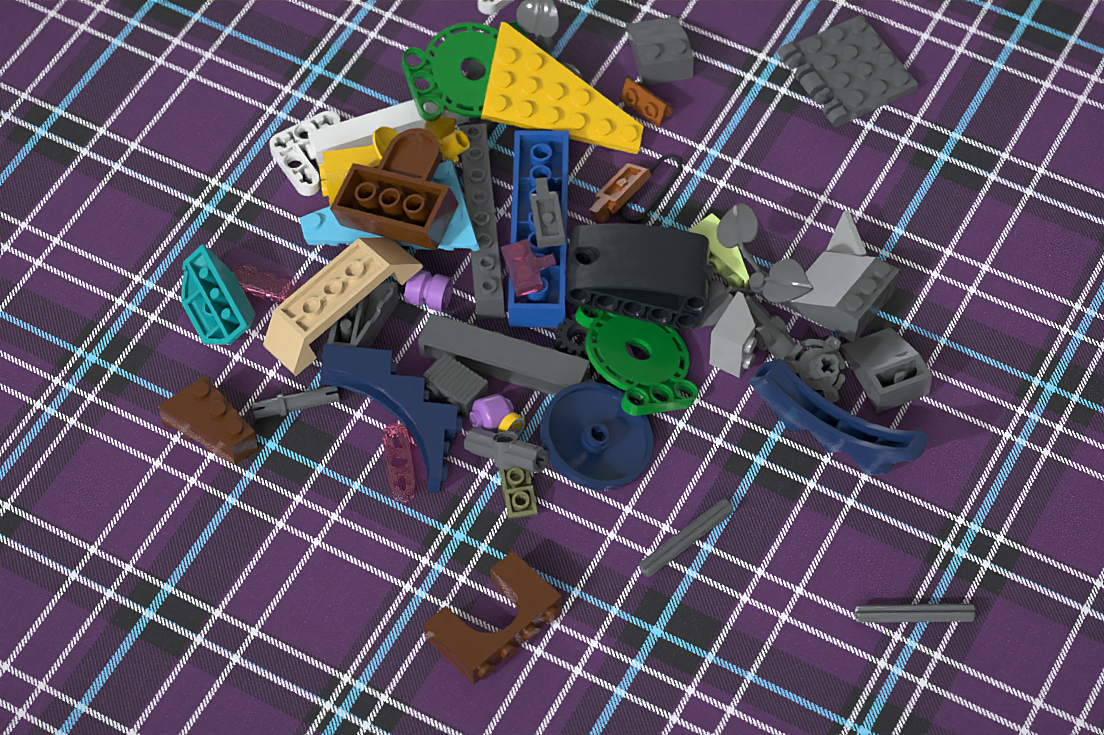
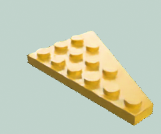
[481,22,644,154]

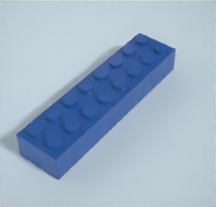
[508,131,569,328]

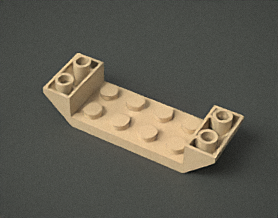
[263,237,423,376]

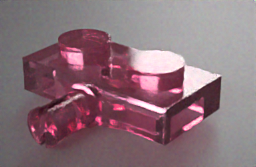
[501,239,556,297]

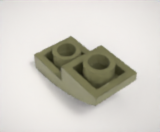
[499,467,538,519]

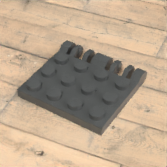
[777,14,918,127]

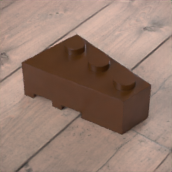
[158,376,258,465]

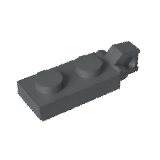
[530,178,565,248]

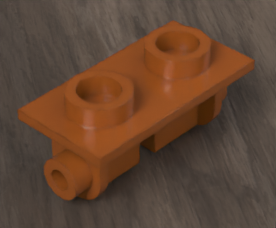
[619,77,674,127]

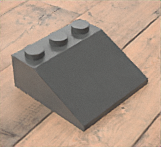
[781,251,900,342]

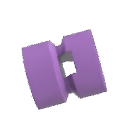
[404,269,453,312]

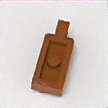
[589,163,651,224]

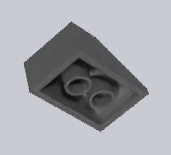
[625,16,694,86]

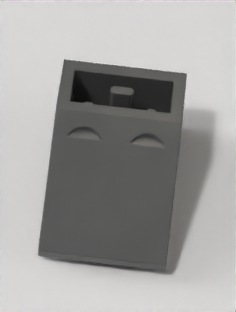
[840,327,932,413]

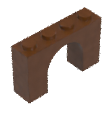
[423,550,562,685]

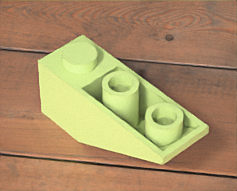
[689,213,750,297]

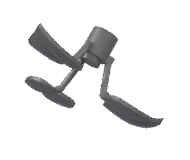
[467,0,584,81]
[697,203,813,329]

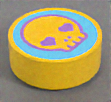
[498,412,525,437]

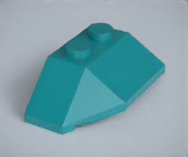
[181,244,256,345]

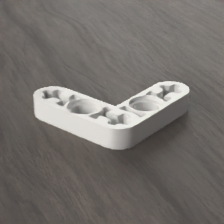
[270,111,341,196]

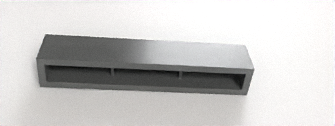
[418,313,590,396]

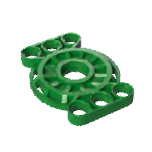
[401,21,529,122]
[575,306,698,416]

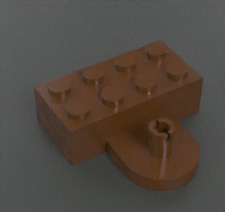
[330,128,459,250]

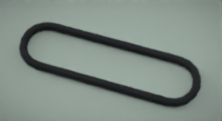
[620,155,682,222]

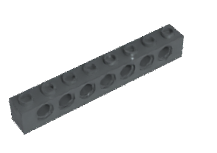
[459,124,505,320]

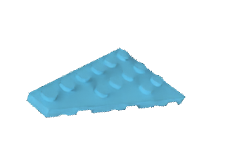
[299,160,480,251]

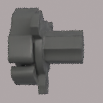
[783,336,846,403]

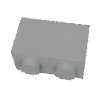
[709,291,757,378]

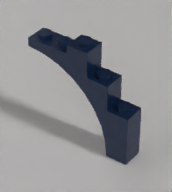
[320,344,462,493]
[749,359,930,476]

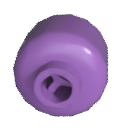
[470,394,514,433]

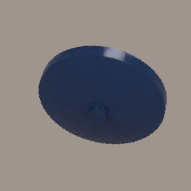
[540,382,654,491]

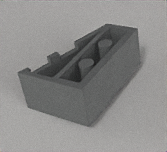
[327,281,399,348]

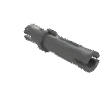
[251,386,339,420]

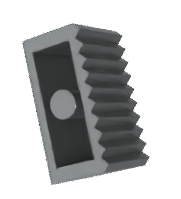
[422,353,489,417]

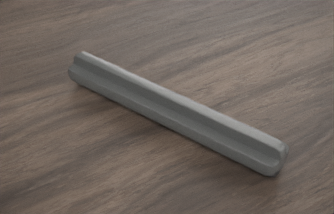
[639,499,733,577]
[855,604,975,623]

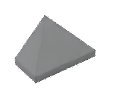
[826,210,867,256]

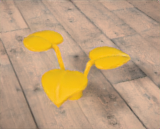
[372,117,470,164]

